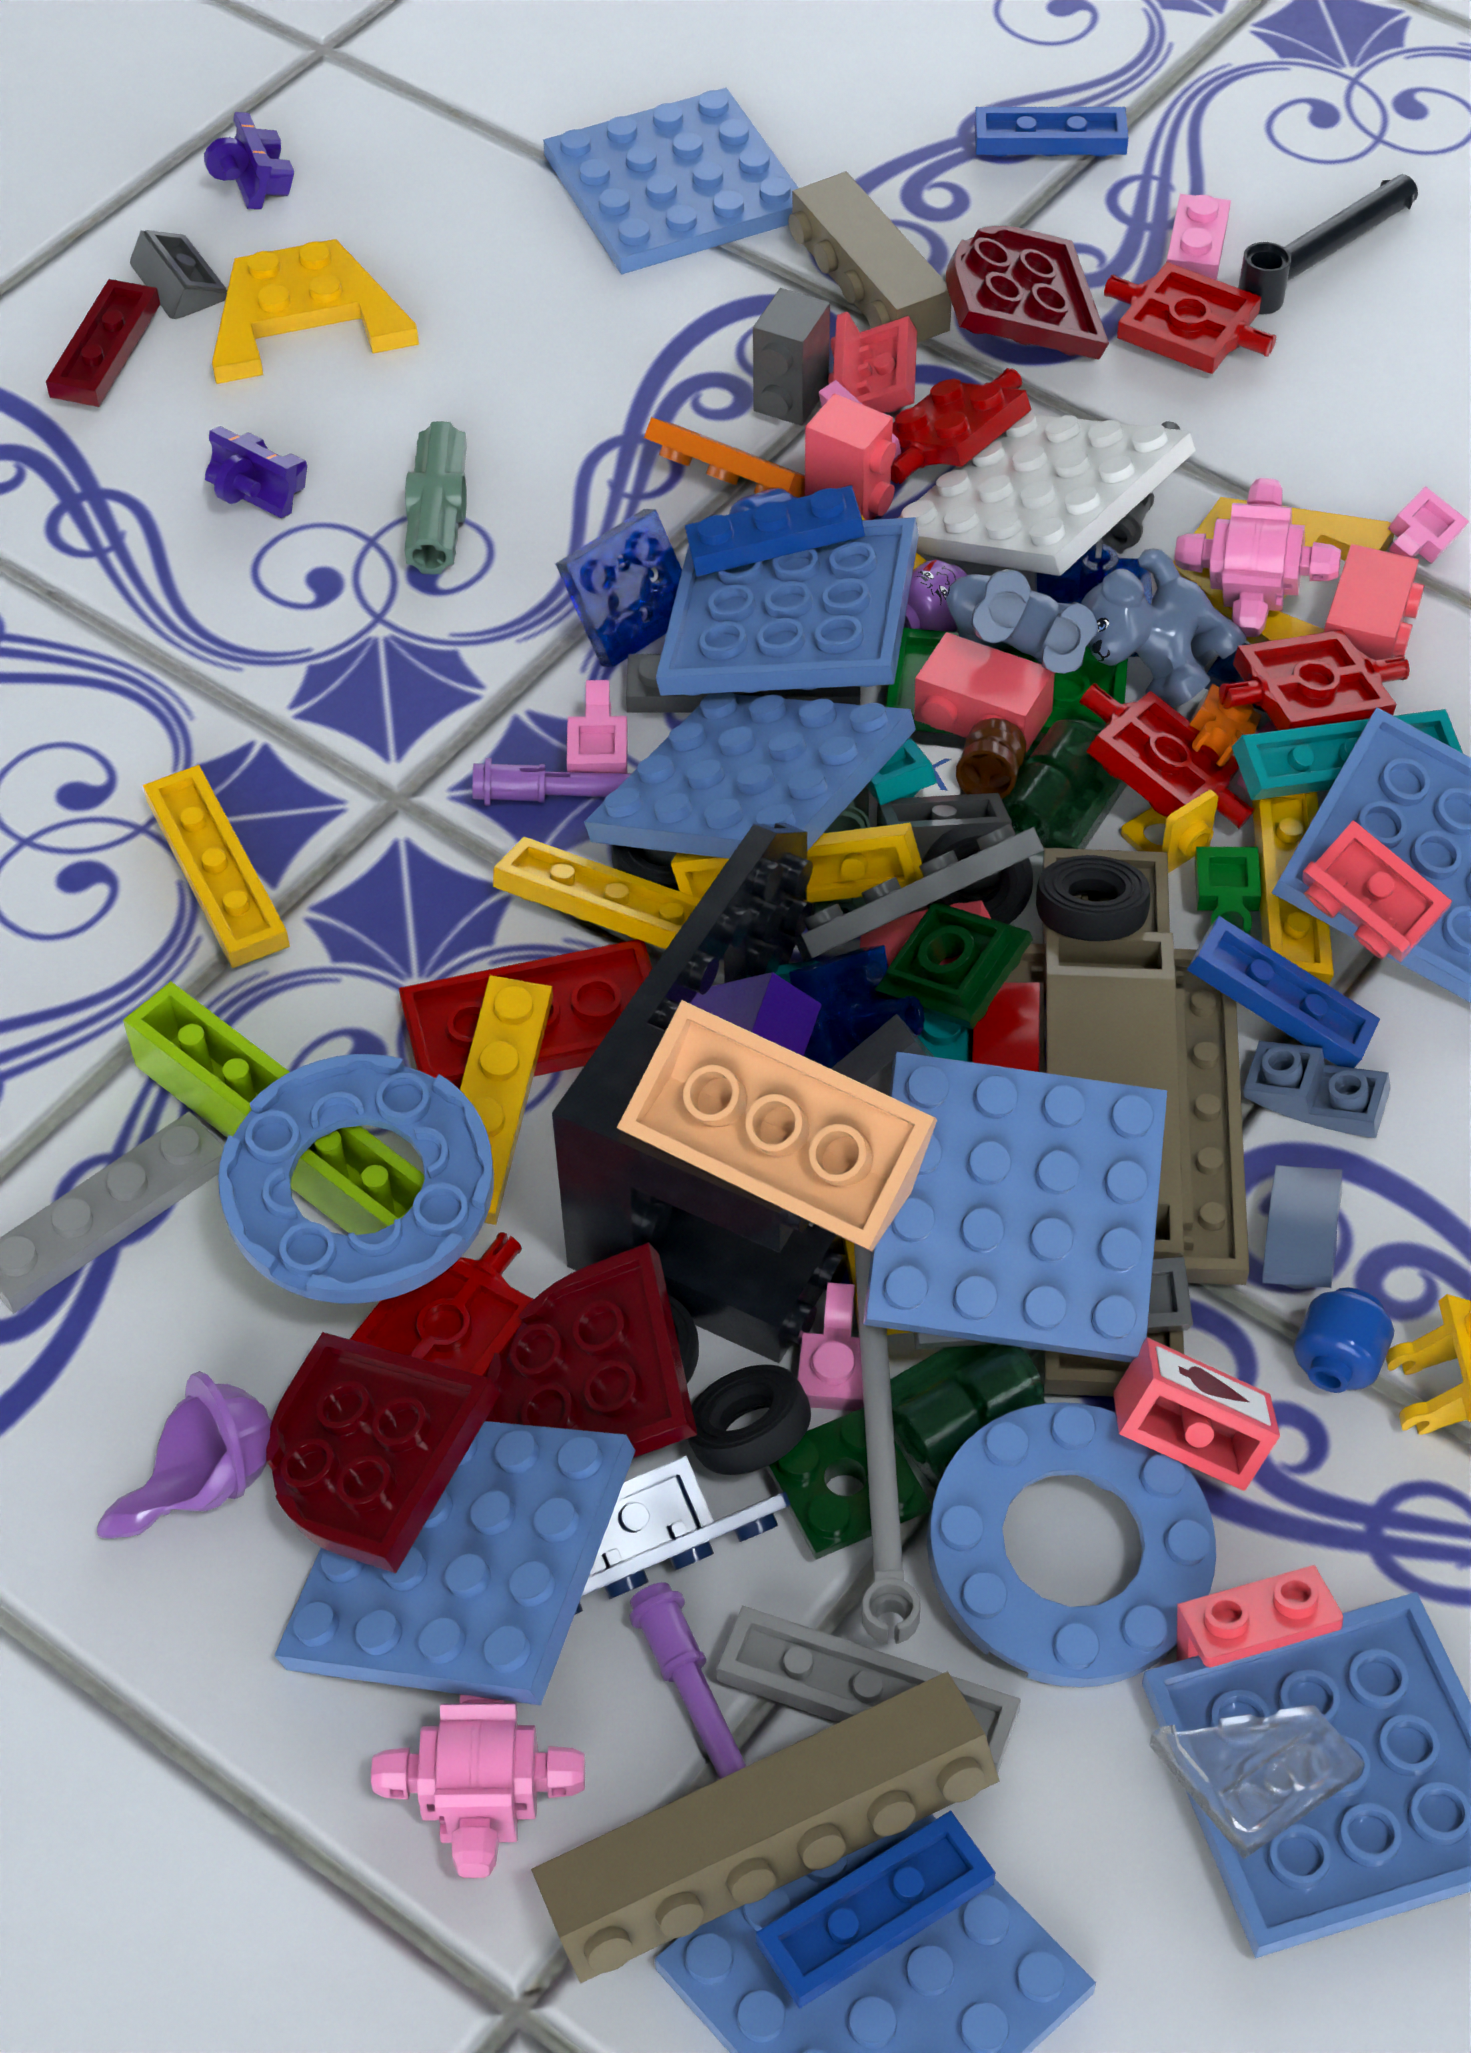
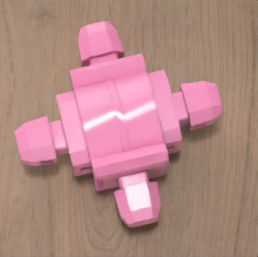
[1175,478,1341,637]
[371,1694,585,1878]

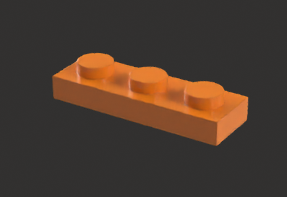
[644,417,805,498]

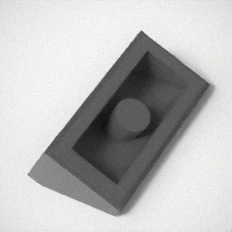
[130,230,227,319]

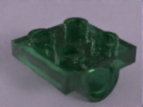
[1001,719,1127,849]
[890,1344,1046,1490]

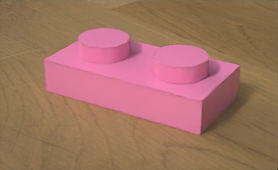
[1166,194,1231,280]

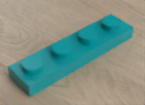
[1232,709,1463,801]

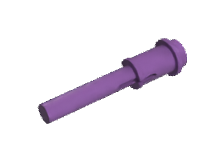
[472,758,632,806]
[629,1582,747,1779]

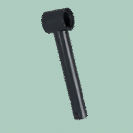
[1238,174,1418,314]

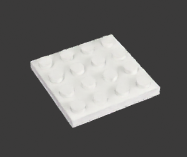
[898,411,1196,576]

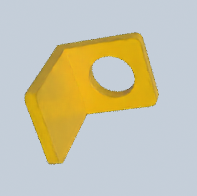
[1121,789,1218,873]

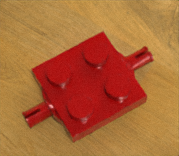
[1104,262,1276,374]
[891,368,1032,484]
[1219,630,1410,730]
[1079,683,1255,829]
[350,1232,534,1377]

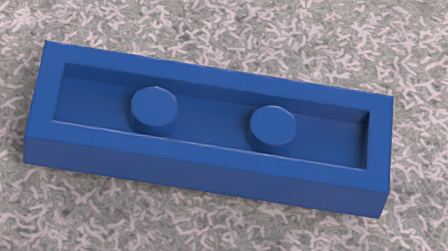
[974,107,1129,157]
[685,485,865,577]
[1187,916,1380,1068]
[756,1810,996,2009]

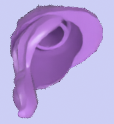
[97,1371,272,1538]

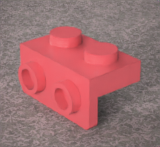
[828,312,917,413]
[1303,820,1452,963]
[1176,1565,1343,1667]

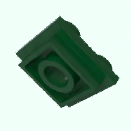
[875,902,1033,1029]
[766,1407,931,1560]

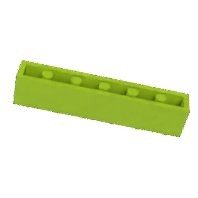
[123,981,425,1235]

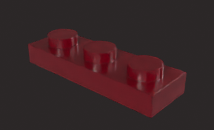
[46,279,160,407]

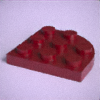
[946,226,1109,360]
[485,1243,697,1458]
[266,1332,500,1573]

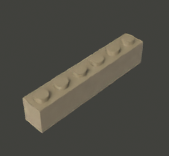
[531,1671,1000,1984]

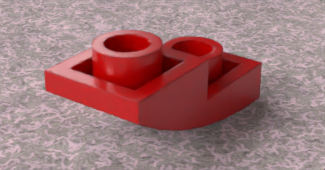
[973,982,1040,1072]

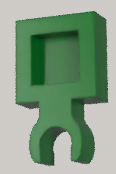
[1194,847,1261,935]

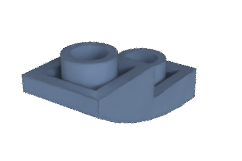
[1243,1041,1391,1138]
[1263,1165,1343,1289]

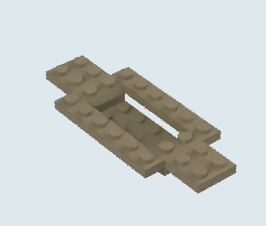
[1004,848,1249,1397]

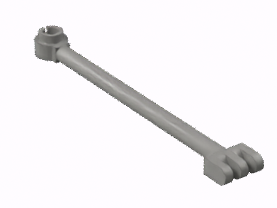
[854,1243,921,1644]

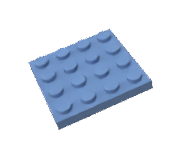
[543,87,798,275]
[656,517,919,696]
[584,692,916,859]
[1272,707,1471,1003]
[863,1052,1167,1363]
[274,1421,636,1705]
[1142,1592,1471,1959]
[655,1814,1096,2053]

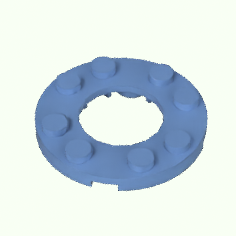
[218,1054,494,1304]
[927,1402,1216,1687]

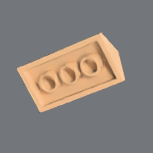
[617,1000,937,1252]

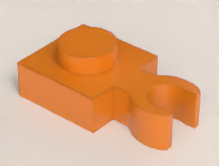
[1189,684,1262,766]

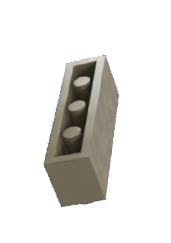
[788,171,952,343]

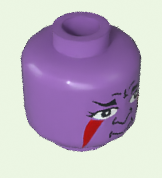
[904,559,968,632]

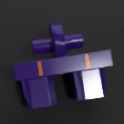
[204,112,294,209]
[205,426,307,518]

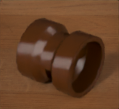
[956,718,1027,799]

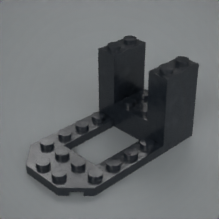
[552,823,848,1364]

